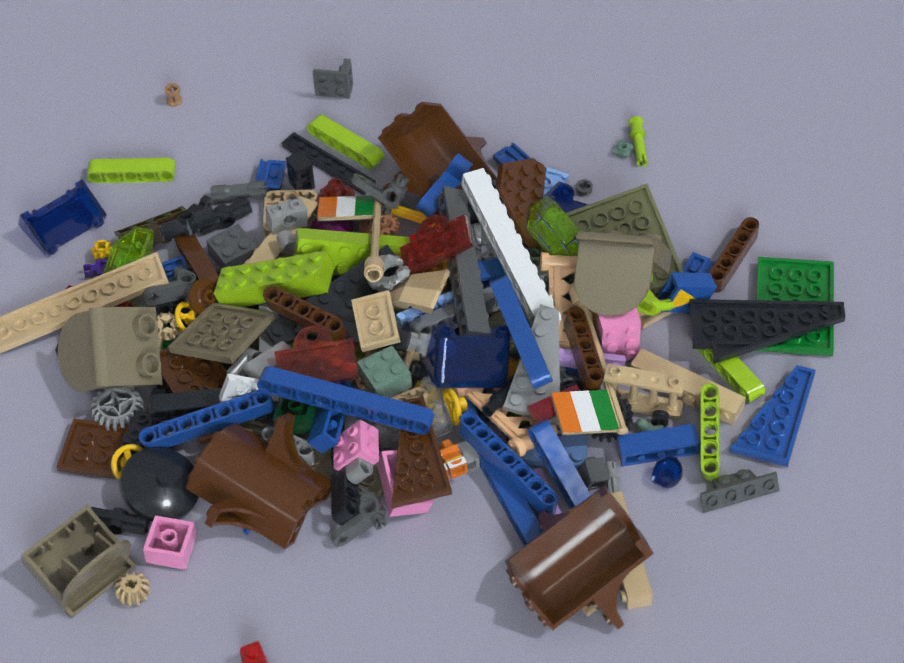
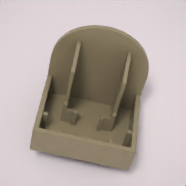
[575,230,672,317]
[58,307,162,392]
[21,505,137,618]

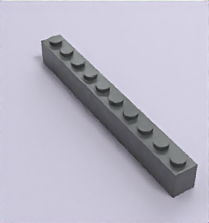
[437,186,491,346]

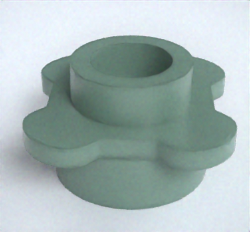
[613,140,634,158]

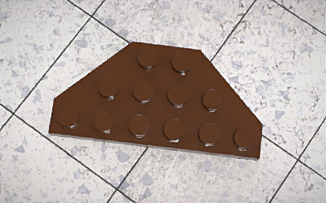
[495,158,546,249]
[160,348,228,445]

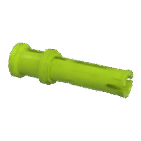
[628,116,648,167]

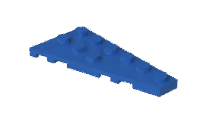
[729,365,816,467]

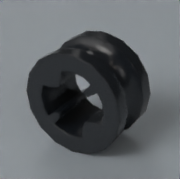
[651,410,669,427]

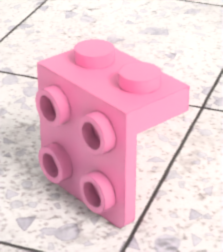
[333,420,379,471]

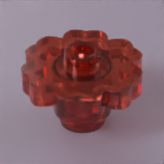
[318,178,355,202]

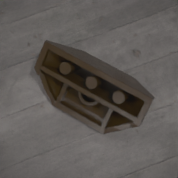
[114,206,188,248]

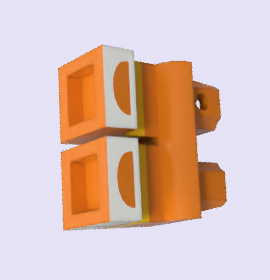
[440,439,468,479]

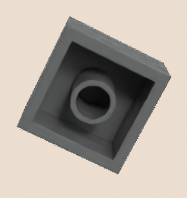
[206,224,257,268]

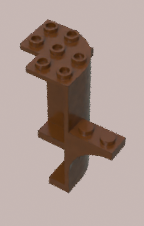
[378,102,497,218]
[186,413,331,549]
[505,485,654,631]

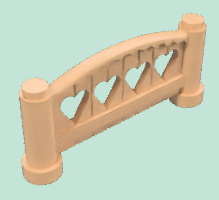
[540,252,594,349]
[447,367,558,457]

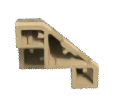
[390,270,450,315]

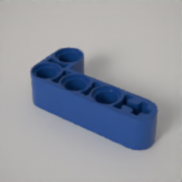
[415,153,473,219]

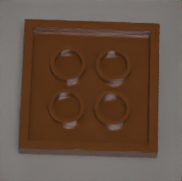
[57,418,129,479]

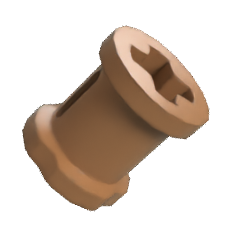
[164,83,182,107]

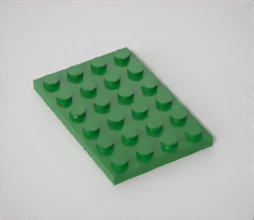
[755,257,834,356]

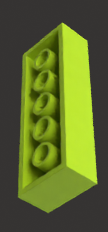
[293,228,411,276]
[214,251,334,307]

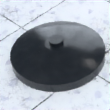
[119,447,199,522]

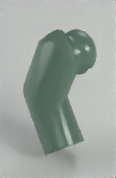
[636,418,664,432]

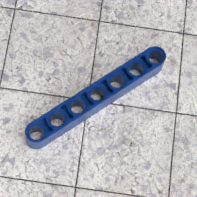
[489,275,553,389]
[139,390,275,449]
[459,412,558,515]

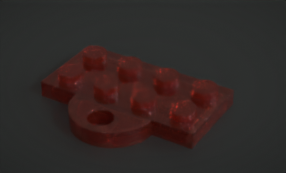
[400,214,474,275]
[274,326,359,383]

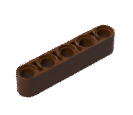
[709,217,759,293]
[174,235,219,288]
[263,286,347,342]
[564,306,604,391]

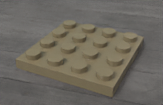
[168,303,275,364]

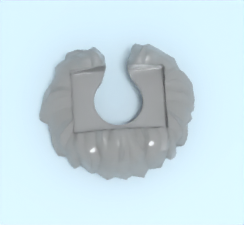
[368,254,411,292]

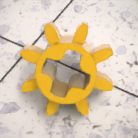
[91,239,115,261]

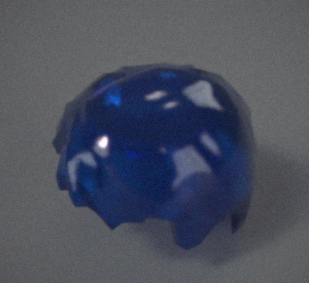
[650,456,683,489]

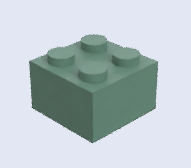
[357,346,412,398]

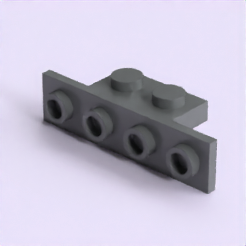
[700,469,780,513]

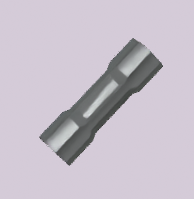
[210,180,267,203]

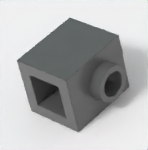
[579,457,610,490]

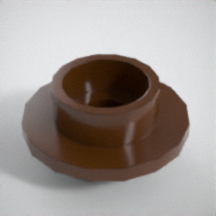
[188,279,218,315]

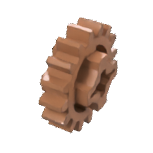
[360,212,400,236]

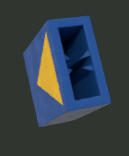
[656,272,717,313]

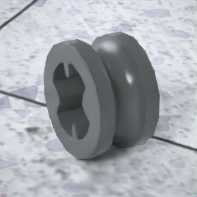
[576,179,593,197]

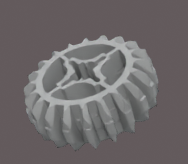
[91,388,144,431]

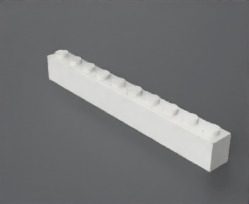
[461,168,561,326]

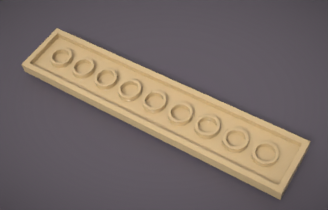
[0,252,169,353]

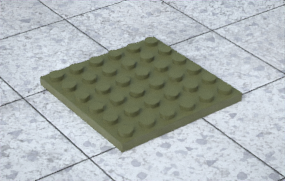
[541,183,684,298]

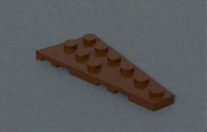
[391,396,452,509]

